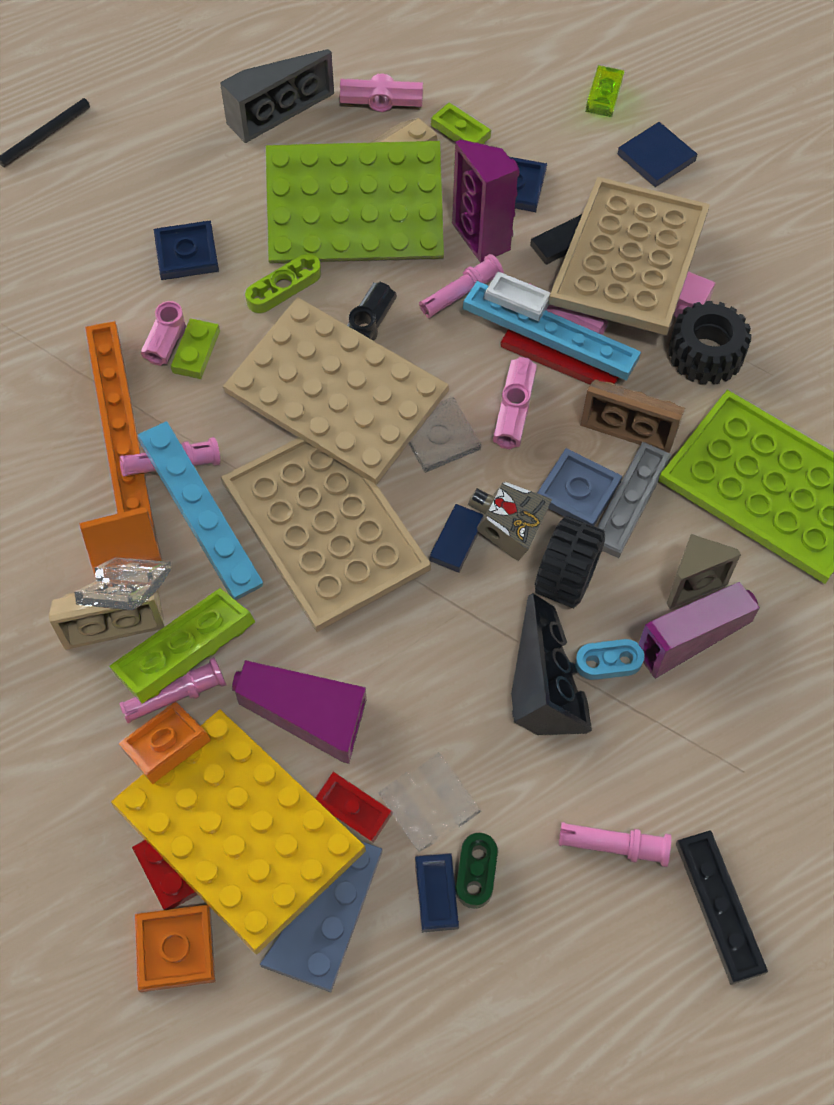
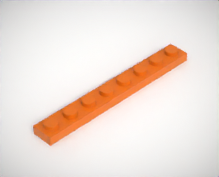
[85,321,156,533]

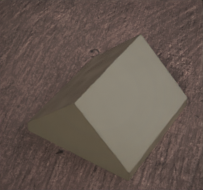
[667,534,741,609]

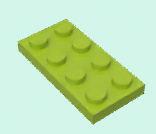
[109,588,255,704]

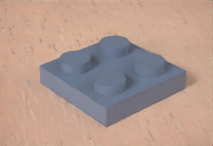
[537,448,622,526]

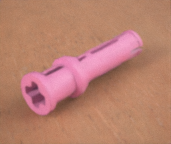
[419,254,504,318]
[120,437,220,477]
[119,657,226,723]
[559,822,671,867]

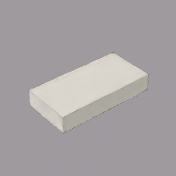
[484,271,550,321]

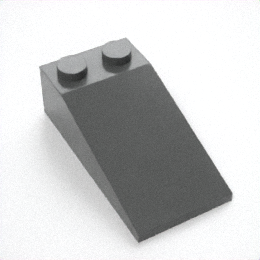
[220,49,334,143]

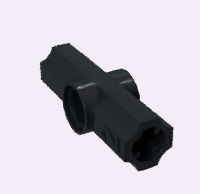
[347,281,397,341]

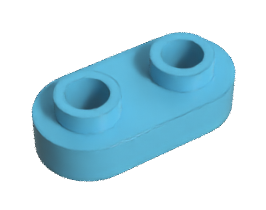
[575,639,644,680]

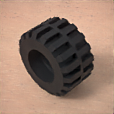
[668,301,752,385]
[535,516,605,609]

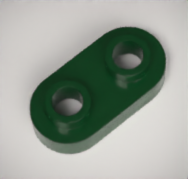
[456,833,498,909]

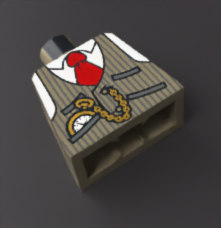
[468,482,552,561]

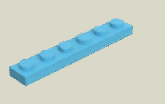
[463,281,641,381]
[138,421,263,600]

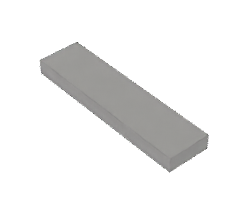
[597,442,672,558]

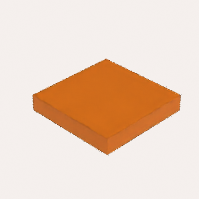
[119,702,211,784]
[135,905,216,992]

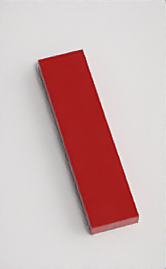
[501,329,619,385]

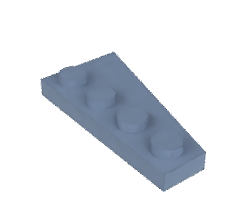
[260,841,382,993]

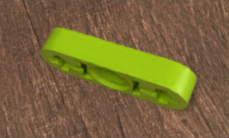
[245,254,321,313]

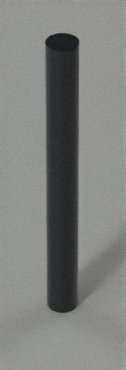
[0,98,90,167]

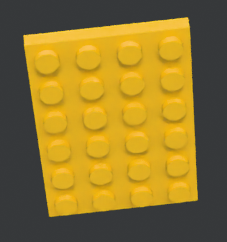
[111,709,366,955]

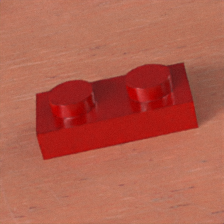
[315,771,393,843]
[132,840,198,910]

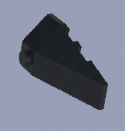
[511,593,592,735]

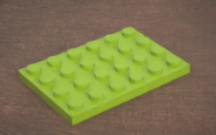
[265,141,444,263]
[658,389,834,584]

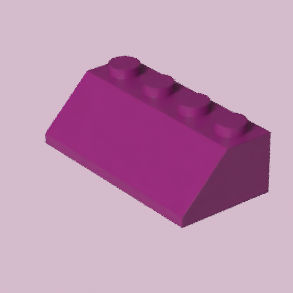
[452,139,520,263]

